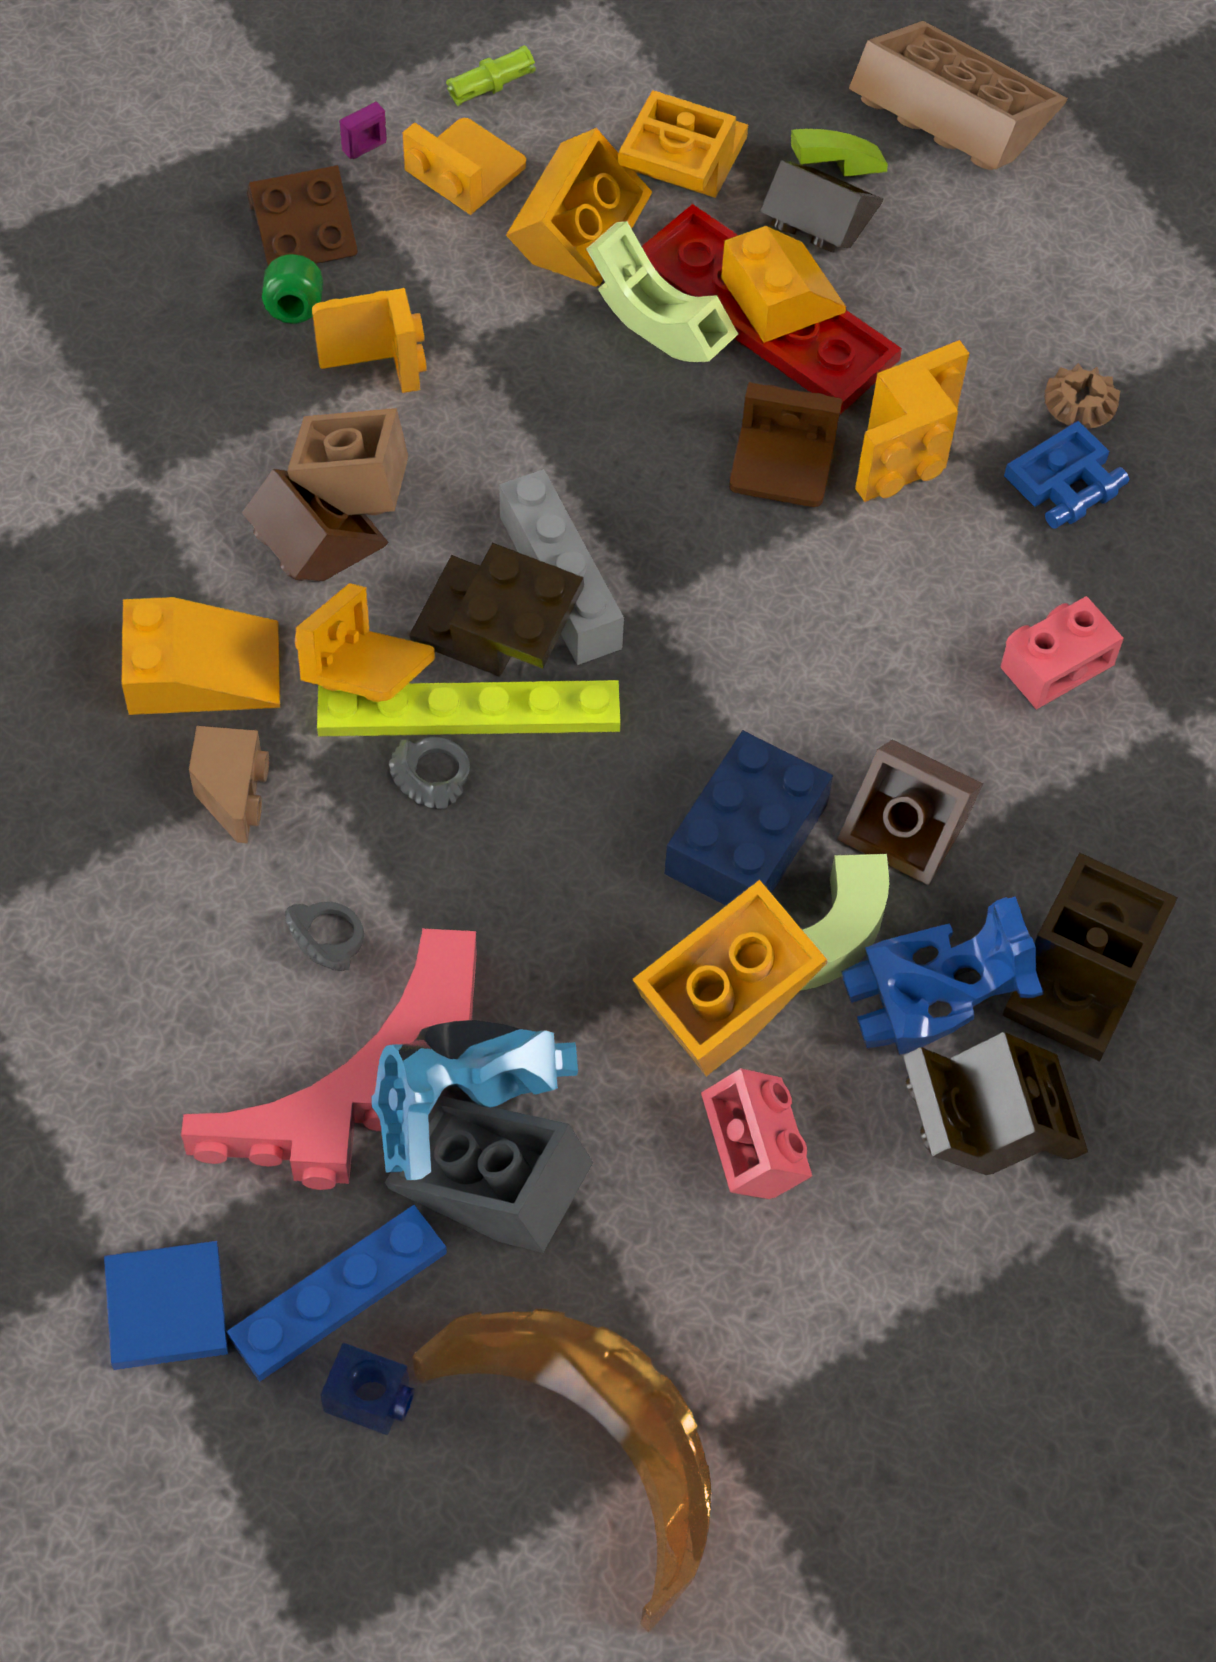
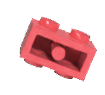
[1000,596,1124,710]
[701,1068,812,1199]

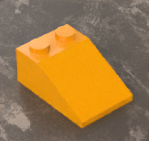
[121,597,280,715]
[633,880,828,1077]

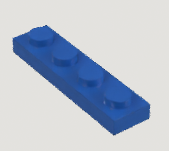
[227,1205,447,1382]

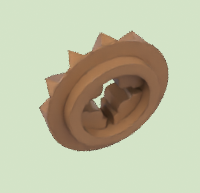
[1044,363,1120,429]

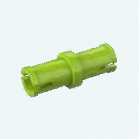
[446,45,536,106]

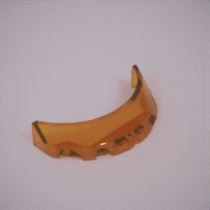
[413,1308,711,1633]

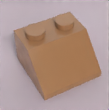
[287,408,409,515]

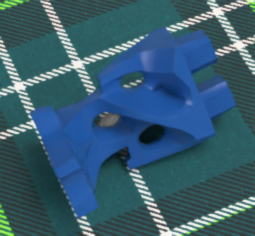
[841,897,1043,1055]

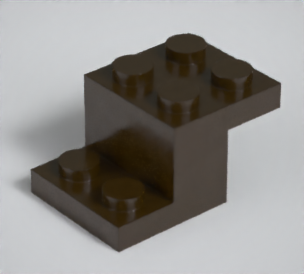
[409,542,584,677]
[1002,852,1178,1062]
[903,1032,1088,1175]

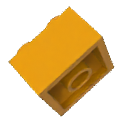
[721,226,846,343]

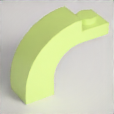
[586,221,738,362]
[801,854,889,990]

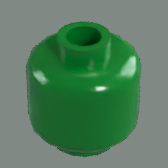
[262,254,323,324]

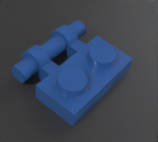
[1004,421,1129,529]

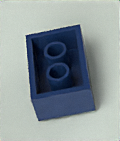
[664,730,833,906]

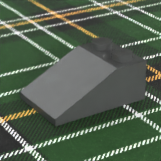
[385,1096,594,1253]

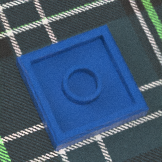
[104,1241,228,1370]

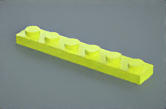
[317,680,620,736]

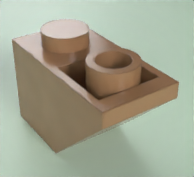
[189,726,269,843]

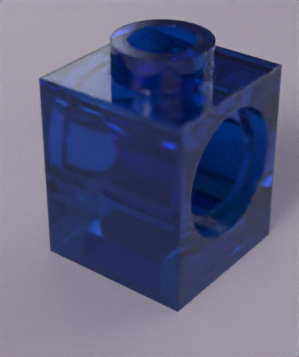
[320,1343,415,1435]

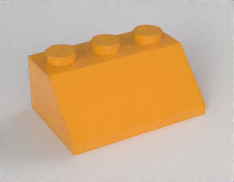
[506,127,652,287]

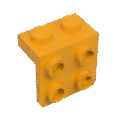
[402,118,526,215]
[312,288,427,393]
[295,583,435,702]

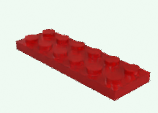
[641,204,902,414]

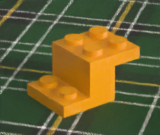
[618,90,748,198]
[855,340,970,502]

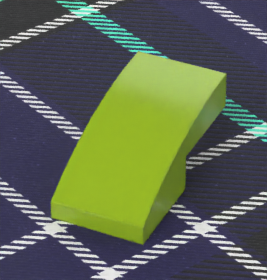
[791,129,888,176]

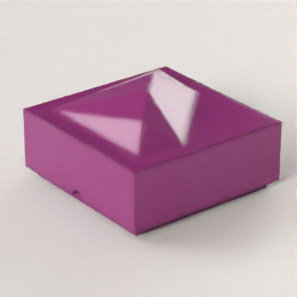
[339,101,387,160]

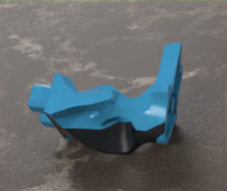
[371,1020,578,1180]

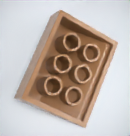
[849,21,1068,170]

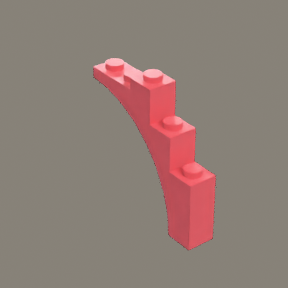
[181,929,477,1190]

